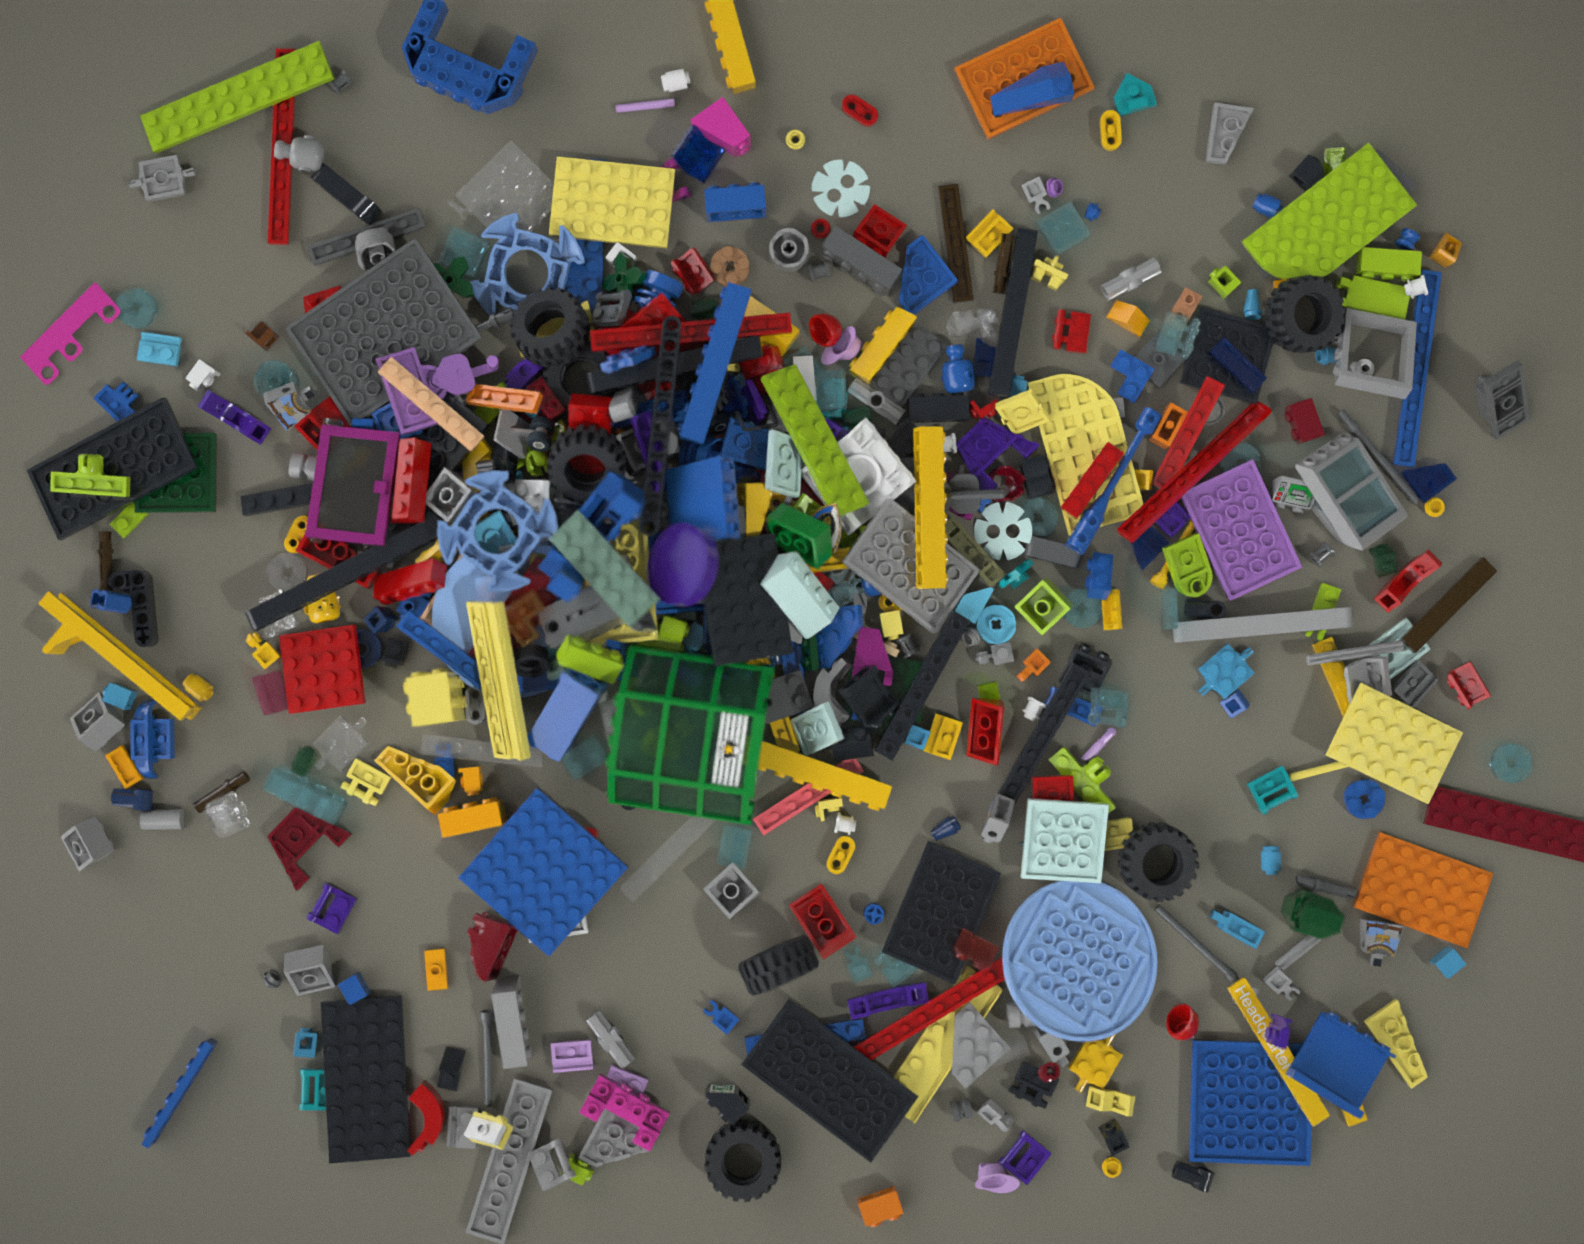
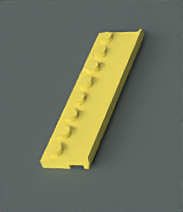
[466,601,531,761]
[893,965,1003,1123]

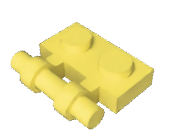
[341,758,392,807]

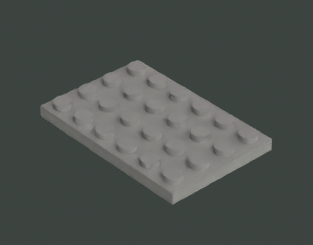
[841,497,980,634]

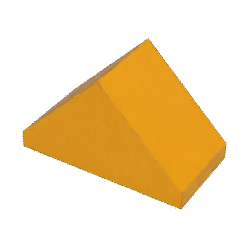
[1429,232,1462,268]
[1106,300,1150,338]

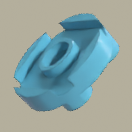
[976,605,1016,644]

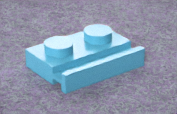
[137,332,182,367]

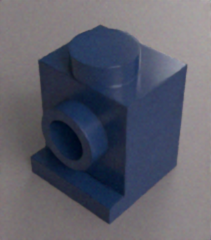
[363,606,398,634]

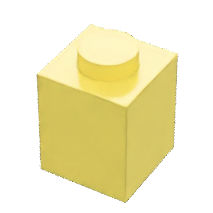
[879,610,904,641]

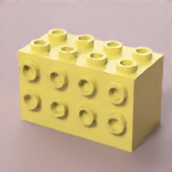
[404,668,467,727]

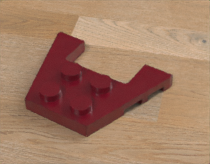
[267,807,352,891]

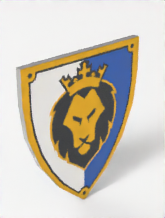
[811,503,842,553]

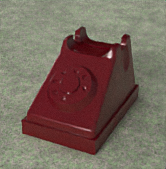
[467,912,519,982]

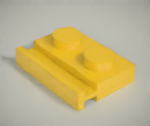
[965,209,1014,258]
[923,713,963,760]

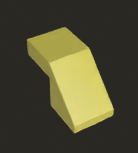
[1086,1086,1136,1116]

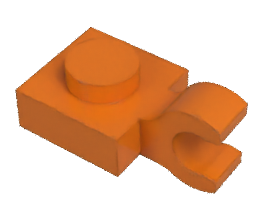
[1016,648,1051,682]

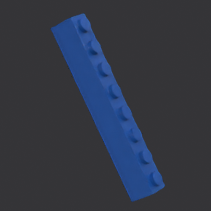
[677,282,752,446]

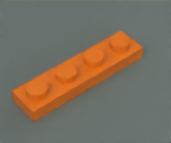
[465,384,543,414]

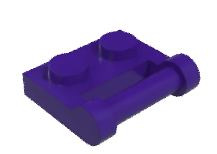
[306,882,358,934]
[998,1130,1052,1185]

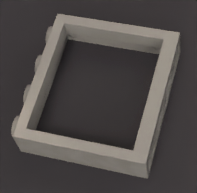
[1333,308,1417,399]

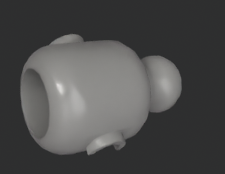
[274,135,324,172]

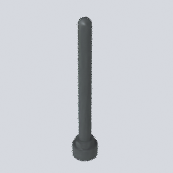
[479,1010,495,1107]

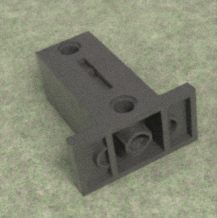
[537,554,657,649]

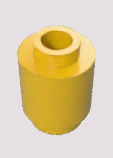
[182,673,214,702]

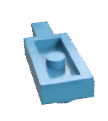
[1209,909,1265,949]

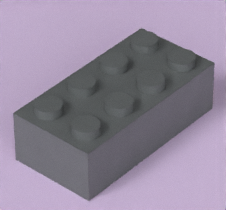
[822,226,902,297]

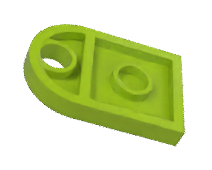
[1162,533,1213,597]

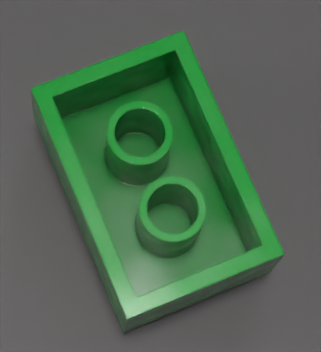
[767,503,832,569]

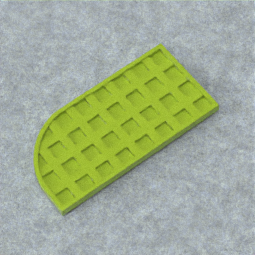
[1241,143,1417,280]

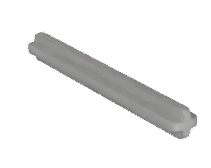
[1306,640,1404,665]

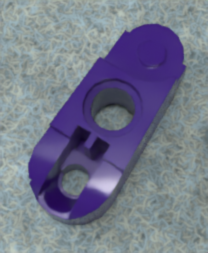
[504,359,546,390]

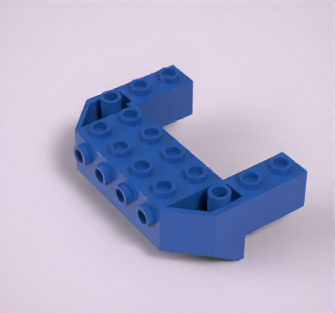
[402,0,538,114]
[538,471,645,603]

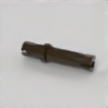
[992,233,1014,295]
[97,531,114,591]
[193,770,250,813]

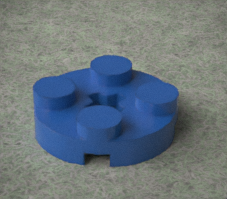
[1343,779,1385,819]

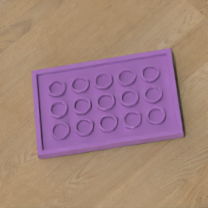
[1181,459,1302,601]

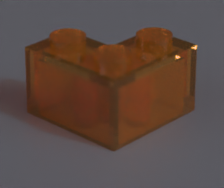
[505,588,545,648]

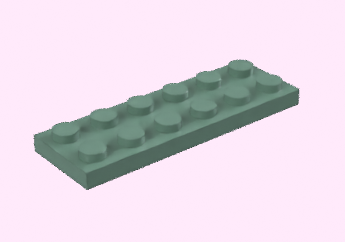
[550,511,660,627]

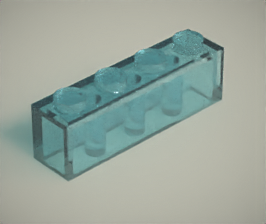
[262,766,348,825]

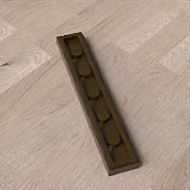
[938,184,974,303]
[1400,557,1497,653]

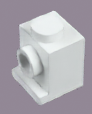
[186,359,221,392]

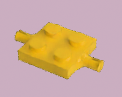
[1068,1034,1123,1093]

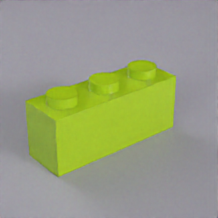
[1356,247,1422,282]
[556,634,624,684]

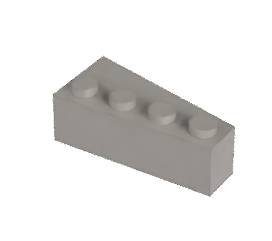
[491,976,532,1069]

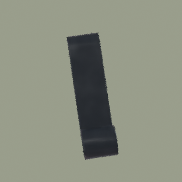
[310,163,382,225]
[477,411,521,485]
[109,570,159,647]

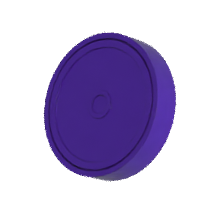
[647,523,718,607]

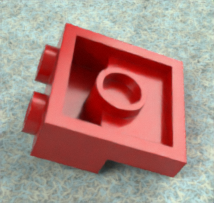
[852,204,907,258]
[739,344,786,397]
[1032,775,1074,801]

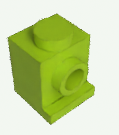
[1208,265,1241,299]
[561,1153,594,1186]

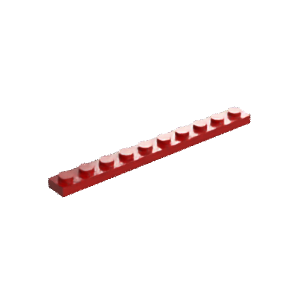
[267,48,296,246]
[590,312,792,352]
[1117,401,1272,543]
[853,957,1005,1060]

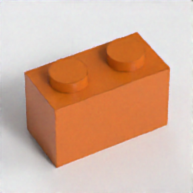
[1148,403,1188,449]
[857,1186,904,1227]

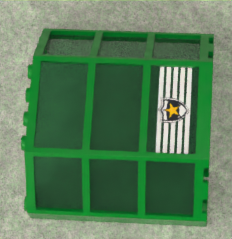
[605,643,775,825]

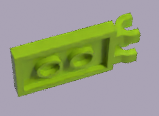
[1336,275,1410,320]

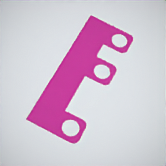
[20,282,121,385]

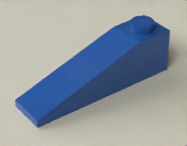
[990,62,1074,117]

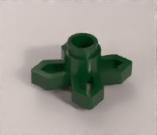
[602,252,647,306]
[434,256,475,299]

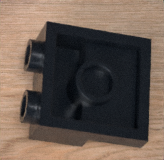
[886,418,917,458]
[1059,643,1112,698]

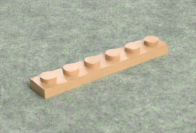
[378,357,484,452]

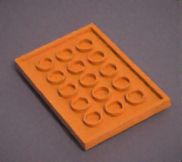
[954,18,1095,140]
[1352,832,1494,948]

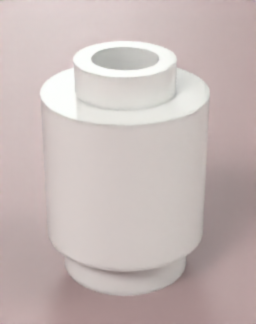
[661,69,690,92]

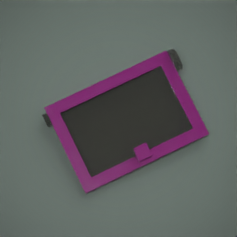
[305,418,401,546]

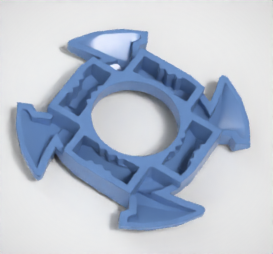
[470,213,585,322]
[437,471,558,592]

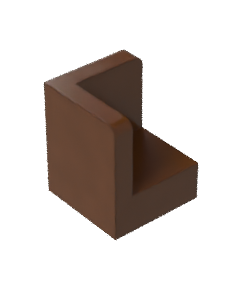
[244,321,280,351]

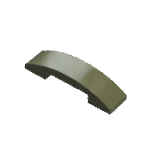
[945,516,1006,588]

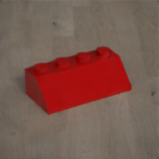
[391,438,431,524]

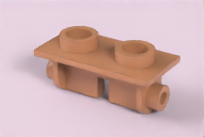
[1166,287,1203,331]

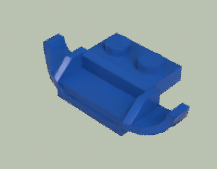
[130,699,175,779]

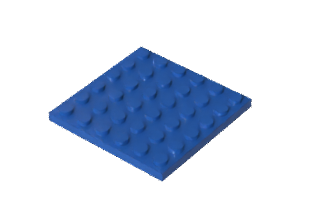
[458,787,629,956]
[1189,1039,1312,1166]

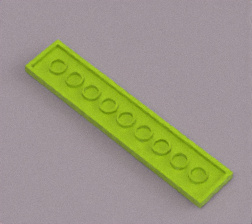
[140,41,335,154]

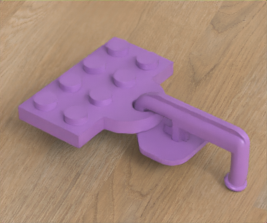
[376,347,499,436]

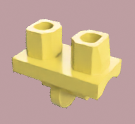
[1031,255,1068,291]

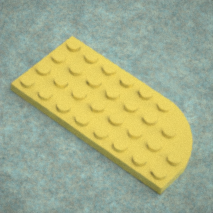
[1028,374,1143,536]

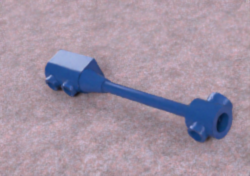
[1065,407,1162,555]

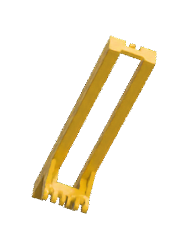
[38,591,202,721]

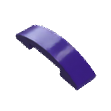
[847,982,929,1020]

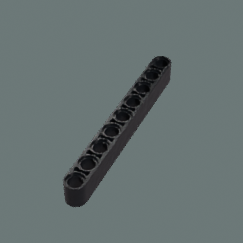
[988,227,1038,399]
[585,336,764,394]

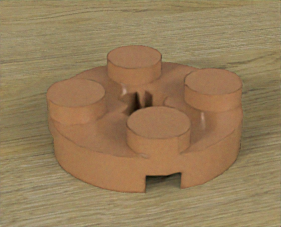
[710,246,749,287]

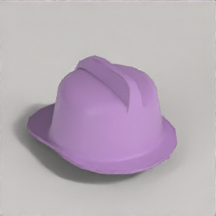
[821,326,863,365]
[975,1162,1020,1193]

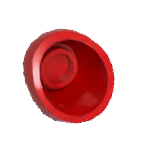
[809,313,842,347]
[1166,1004,1199,1041]

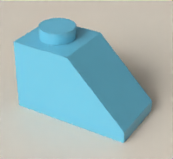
[954,587,994,625]

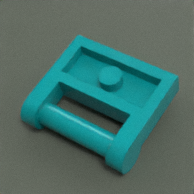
[1246,765,1299,815]
[299,1068,326,1110]

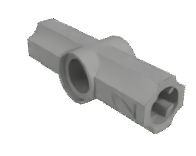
[1101,258,1161,301]
[847,377,905,425]
[586,1010,636,1069]

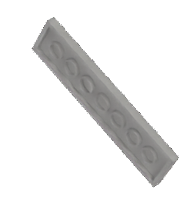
[466,1077,553,1244]

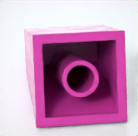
[690,97,751,158]

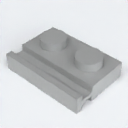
[447,1105,479,1149]

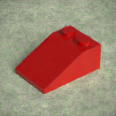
[789,883,857,960]

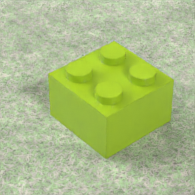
[1015,577,1074,635]

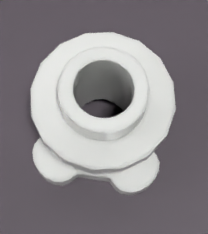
[1404,275,1428,299]
[1350,359,1375,376]
[943,433,957,454]
[1022,697,1047,721]
[834,812,857,835]

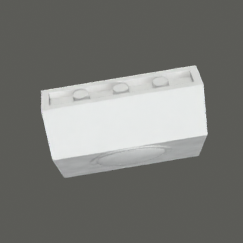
[801,418,916,535]

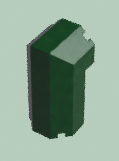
[1280,888,1345,939]

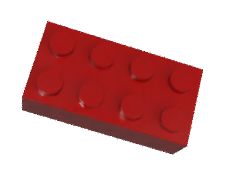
[569,394,612,475]

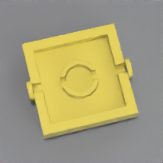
[996,389,1050,434]

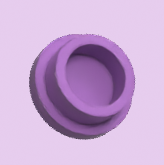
[1045,177,1063,198]

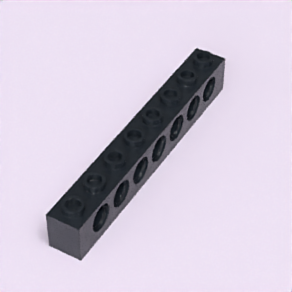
[874,611,970,761]

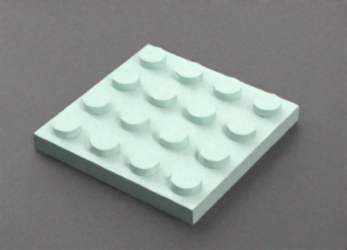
[1021,799,1109,883]

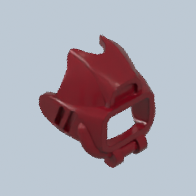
[989,466,1025,502]

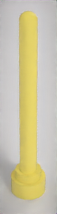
[1288,761,1349,781]

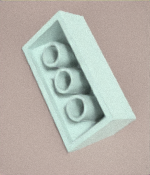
[761,552,839,639]

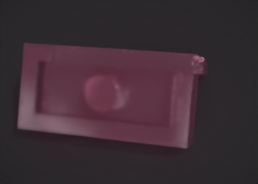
[252,671,288,716]

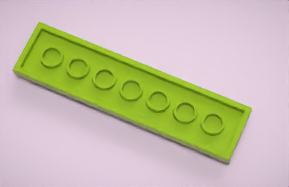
[761,364,869,517]

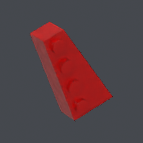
[296,518,380,590]

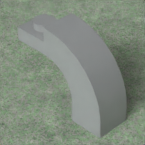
[813,658,853,728]

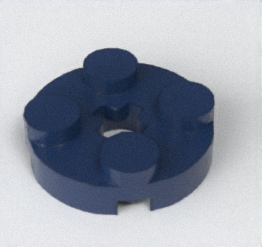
[357,629,383,669]

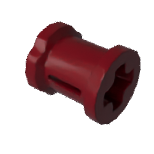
[1038,1062,1060,1082]

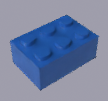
[704,182,767,222]

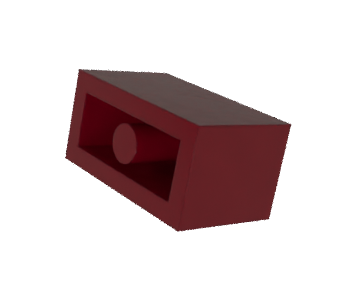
[1284,398,1325,445]

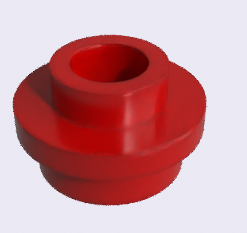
[811,219,831,239]

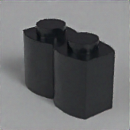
[1019,455,1056,500]

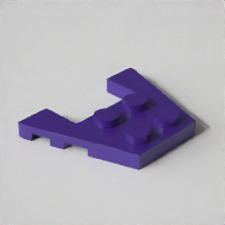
[956,418,1039,490]

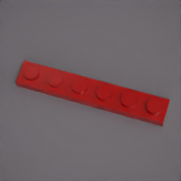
[1152,376,1225,488]

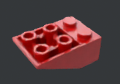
[294,396,367,456]

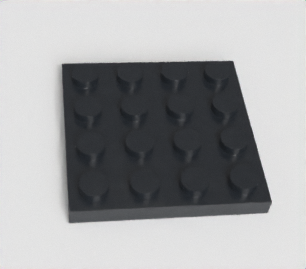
[1179,307,1275,404]

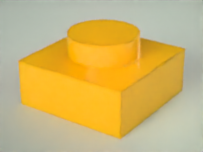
[1134,469,1153,490]

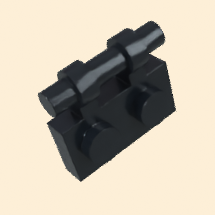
[1008,1061,1060,1109]

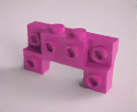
[579,1073,670,1152]

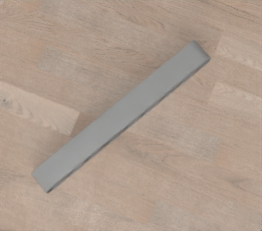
[1172,607,1353,643]

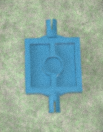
[1197,644,1255,699]

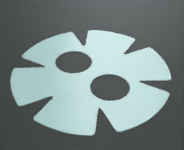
[812,160,870,217]
[974,502,1032,560]

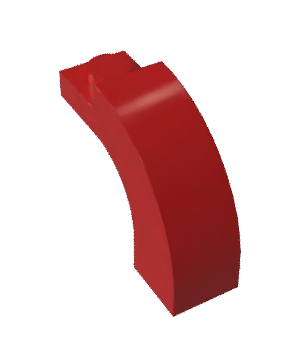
[1374,549,1443,613]
[407,1080,445,1156]

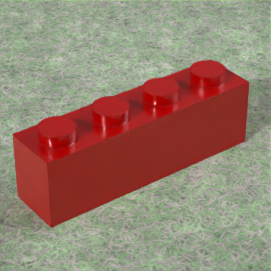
[1060,442,1124,520]
[372,558,447,605]

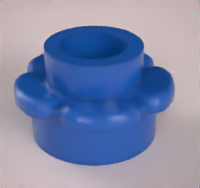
[1084,203,1101,221]

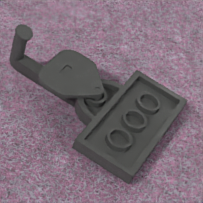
[894,457,1009,517]

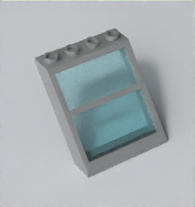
[1295,433,1408,551]

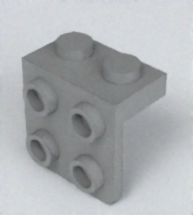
[1344,656,1392,704]

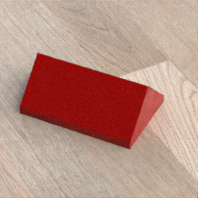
[966,698,1005,766]

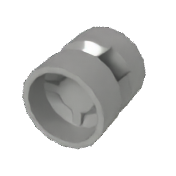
[289,452,317,481]
[1006,1001,1037,1028]

